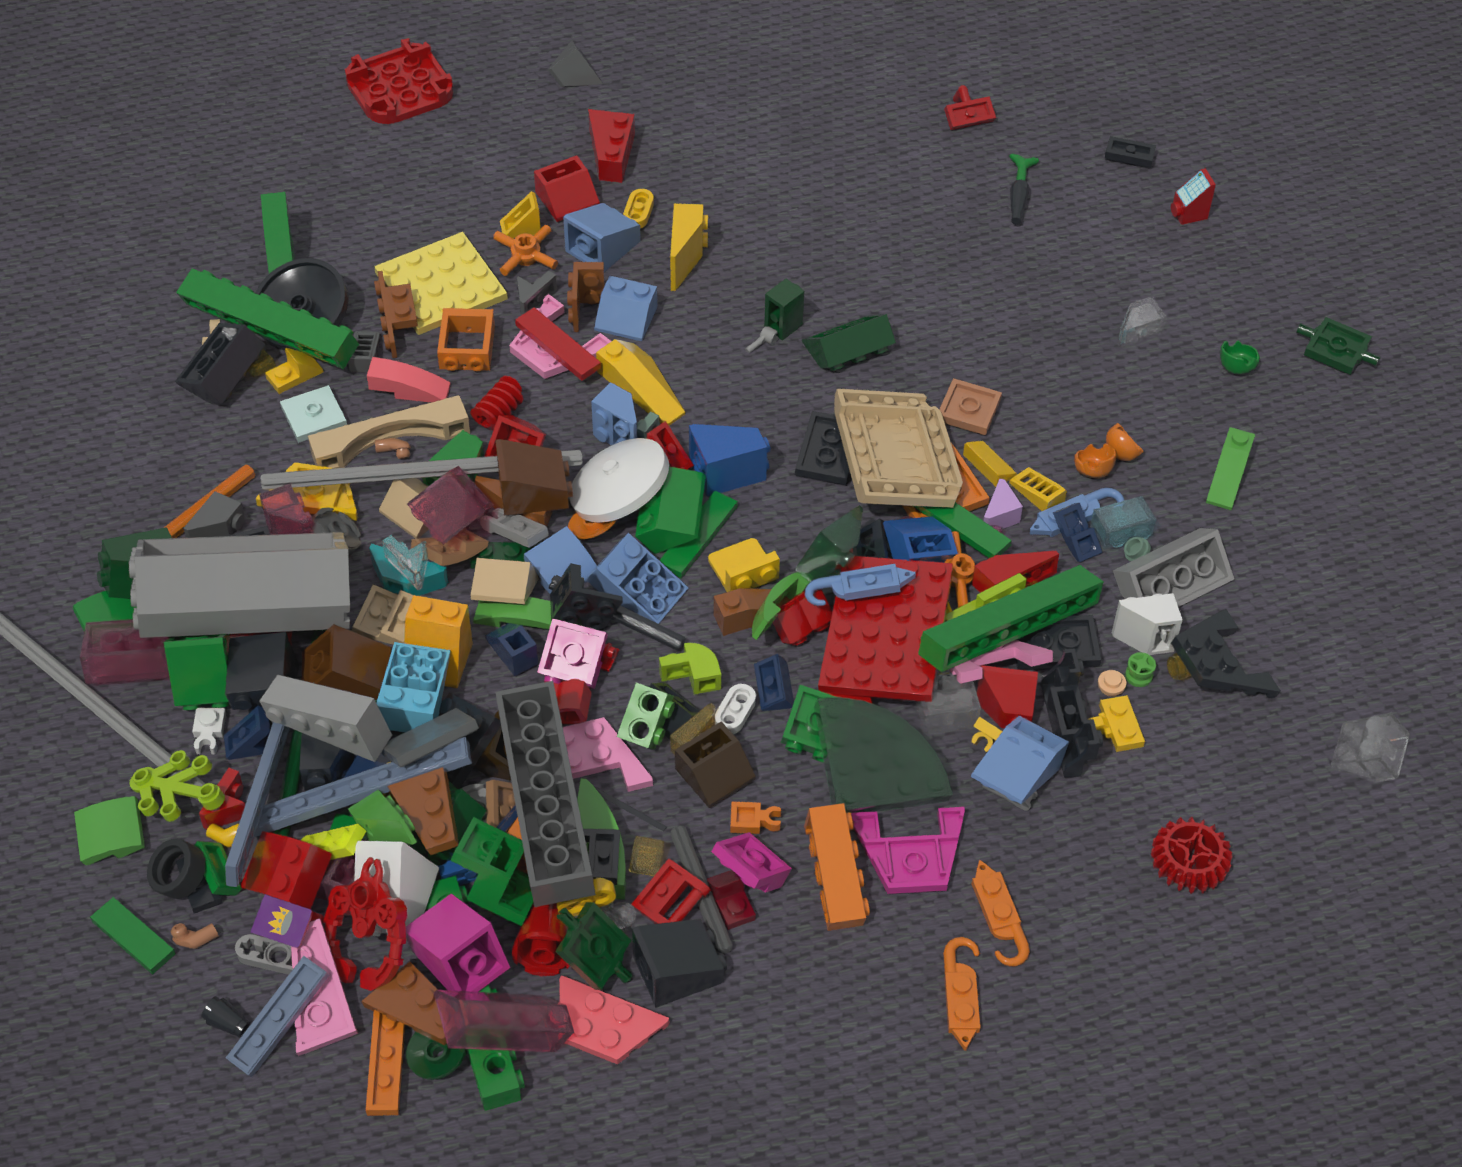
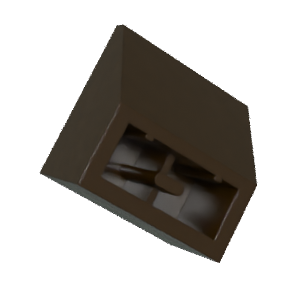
[675,721,756,808]

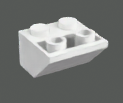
[1112,593,1182,655]

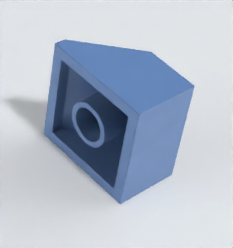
[594,276,657,341]

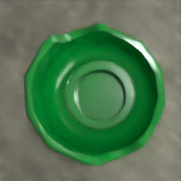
[1220,341,1260,374]

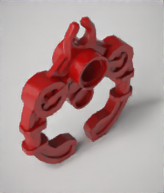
[323,857,407,991]

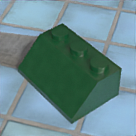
[802,314,896,371]

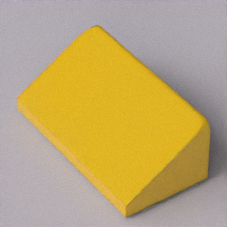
[963,441,1017,487]

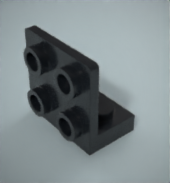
[550,563,623,630]

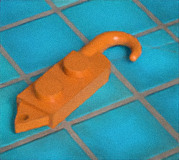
[971,860,1030,966]
[943,937,980,1051]

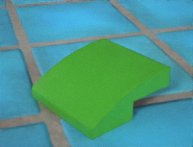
[74,796,145,865]

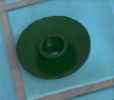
[406,1031,467,1080]

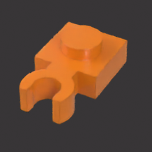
[730,802,781,834]

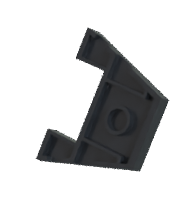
[1171,609,1281,698]

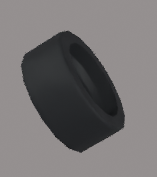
[147,838,205,899]

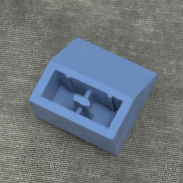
[591,382,637,445]

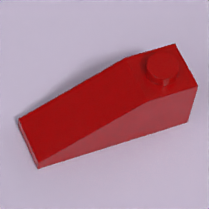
[972,551,1059,593]

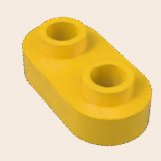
[623,189,654,228]
[557,878,616,916]

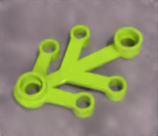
[130,750,225,822]

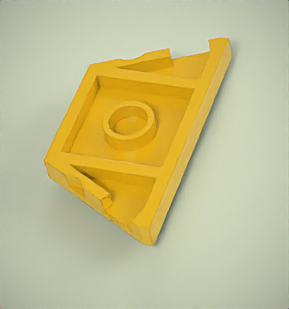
[256,463,358,521]

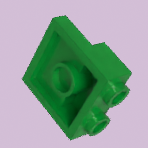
[780,685,854,763]

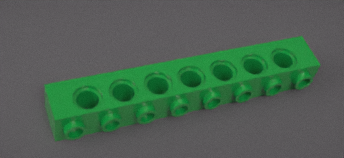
[426,876,525,1111]

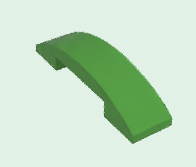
[752,570,819,640]
[473,597,552,629]

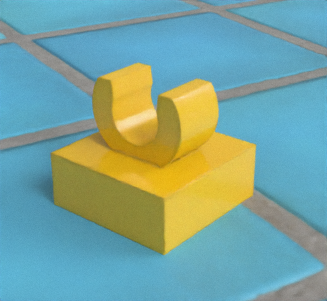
[972,717,1003,752]

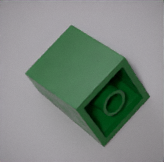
[164,634,230,710]

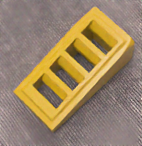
[1009,467,1067,511]

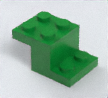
[451,817,533,926]

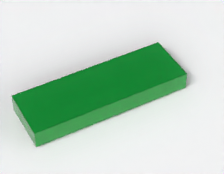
[90,897,175,975]

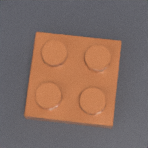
[939,378,1002,435]

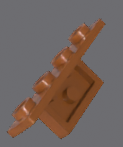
[374,271,418,358]

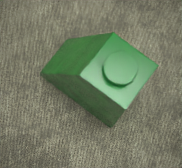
[422,430,484,509]

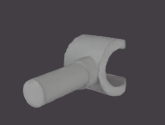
[745,327,778,353]

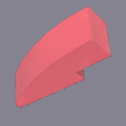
[367,357,451,403]

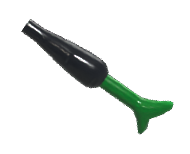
[1009,153,1039,225]

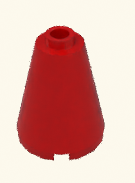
[512,902,570,976]

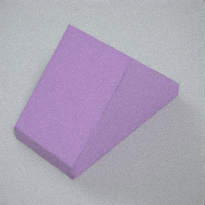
[983,478,1023,531]

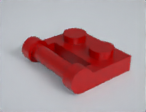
[631,859,711,924]

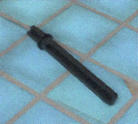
[549,575,686,651]

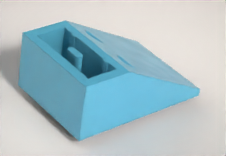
[376,642,450,732]

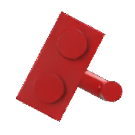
[944,85,996,130]

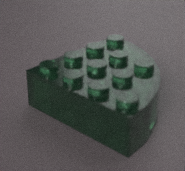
[814,697,953,813]

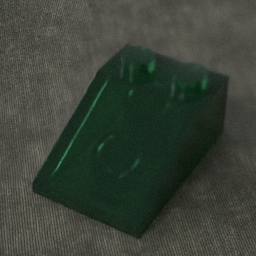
[794,505,863,582]

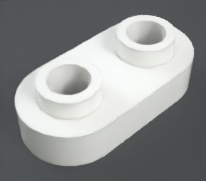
[715,684,756,734]

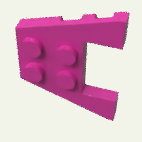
[851,807,965,894]

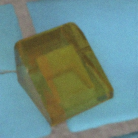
[629,836,664,876]

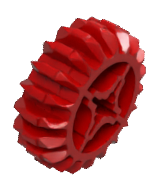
[1151,817,1232,894]

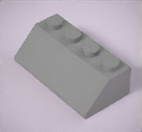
[1113,528,1234,607]

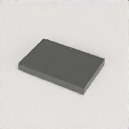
[381,708,479,767]

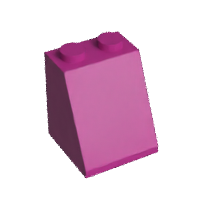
[406,894,510,1004]

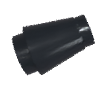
[201,996,250,1038]

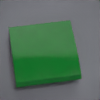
[73,591,139,648]

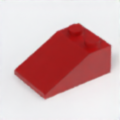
[240,831,332,910]

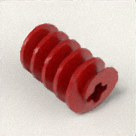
[470,375,524,431]

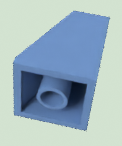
[563,203,640,272]

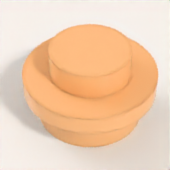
[1098,670,1126,696]

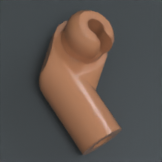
[171,923,219,949]

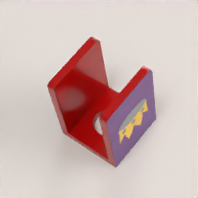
[251,894,324,948]

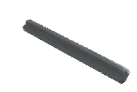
[671,825,732,955]

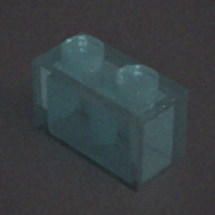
[1090,496,1156,549]

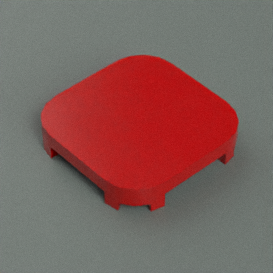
[345,38,453,124]

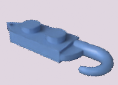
[1030,488,1124,537]
[805,564,916,606]

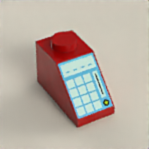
[1171,168,1216,225]

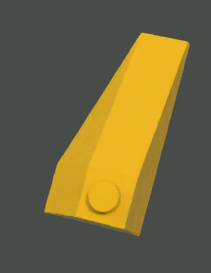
[596,339,685,426]

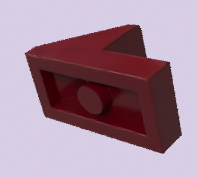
[707,870,756,930]

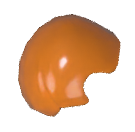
[1106,423,1143,461]
[1074,443,1117,479]

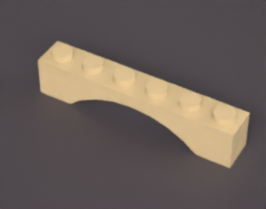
[308,395,470,468]

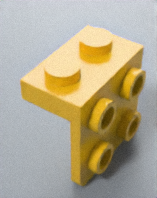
[708,538,780,592]

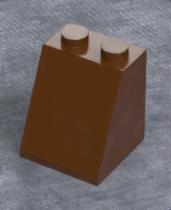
[495,439,573,516]
[301,624,391,700]

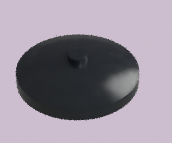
[255,258,349,351]

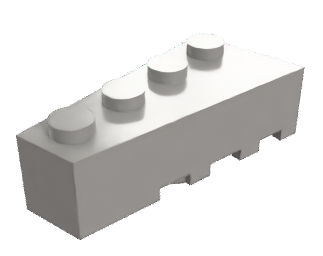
[260,675,392,762]

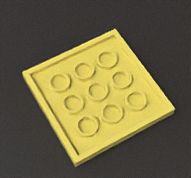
[374,232,508,335]

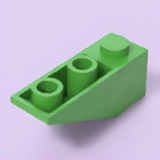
[348,790,417,844]

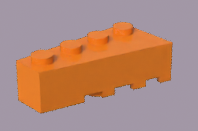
[804,803,870,931]

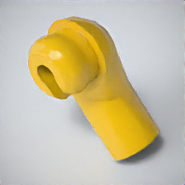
[206,823,239,847]

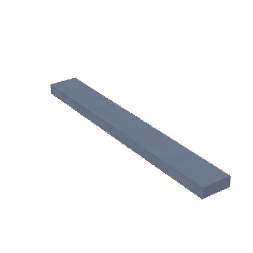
[225,722,290,887]
[255,737,472,837]

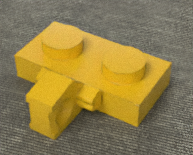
[1087,695,1145,752]

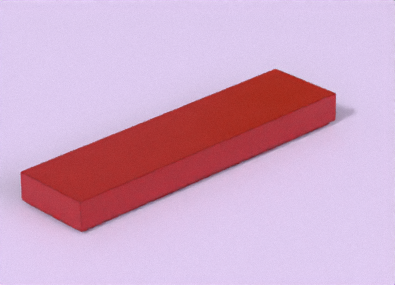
[515,307,601,381]

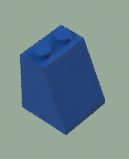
[689,424,770,497]

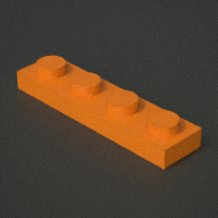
[366,1010,405,1116]

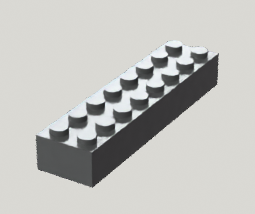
[495,681,595,907]

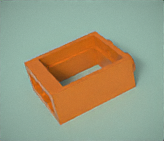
[437,308,495,371]

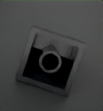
[225,632,299,710]
[300,733,355,791]
[632,919,727,1008]

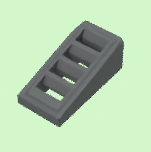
[348,331,381,372]

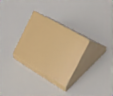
[379,478,455,539]
[471,558,538,604]

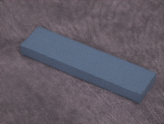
[226,956,330,1077]

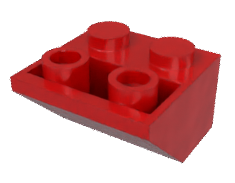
[534,155,600,222]

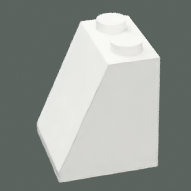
[354,841,439,936]

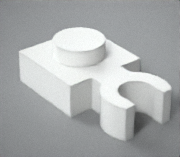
[192,708,226,754]

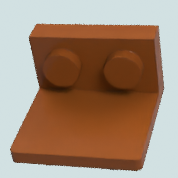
[567,262,605,332]

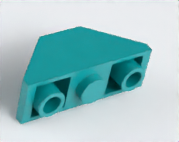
[369,544,448,596]

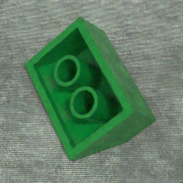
[635,467,706,554]

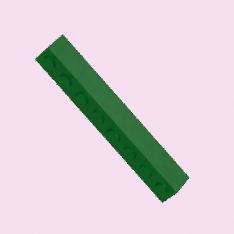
[176,268,359,369]
[918,565,1104,672]

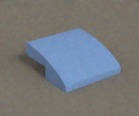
[524,526,597,594]

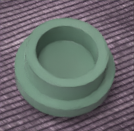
[1124,537,1151,562]

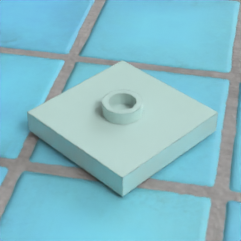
[280,385,347,443]

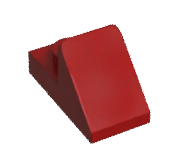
[647,421,694,470]
[199,768,245,829]

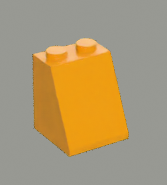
[404,595,473,688]

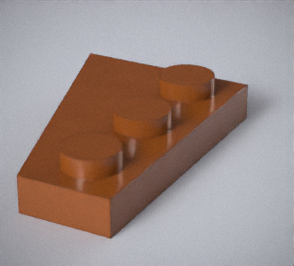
[387,767,459,855]
[361,961,469,1045]

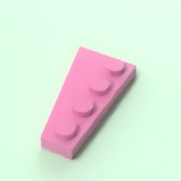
[291,919,358,1056]

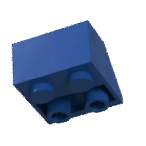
[883,517,958,563]

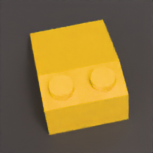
[670,204,708,291]

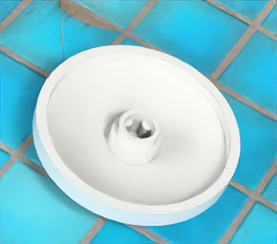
[569,438,669,523]

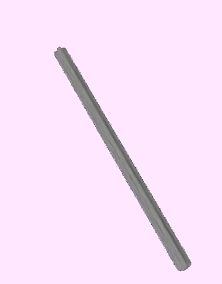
[261,450,582,490]
[0,613,205,802]

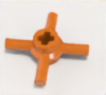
[493,225,558,276]
[944,531,975,608]

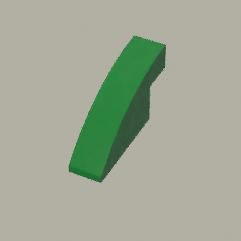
[261,192,294,274]

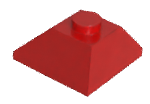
[484,415,546,457]
[975,665,1038,728]

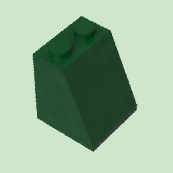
[97,527,172,599]

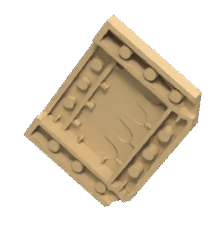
[834,389,963,508]

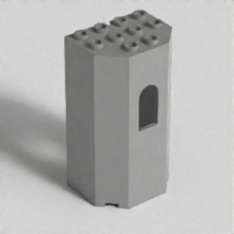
[129,532,350,638]

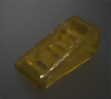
[670,703,715,755]

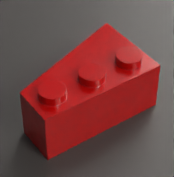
[588,109,635,183]

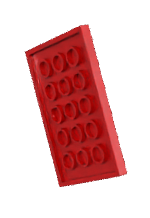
[818,555,953,702]

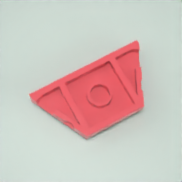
[559,975,669,1065]

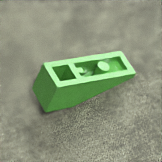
[1206,427,1255,510]

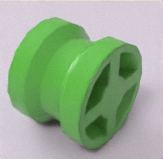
[1125,652,1156,687]

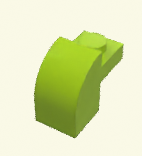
[659,643,721,695]

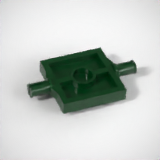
[1296,317,1381,375]
[555,902,632,990]

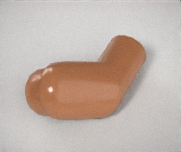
[375,438,411,459]

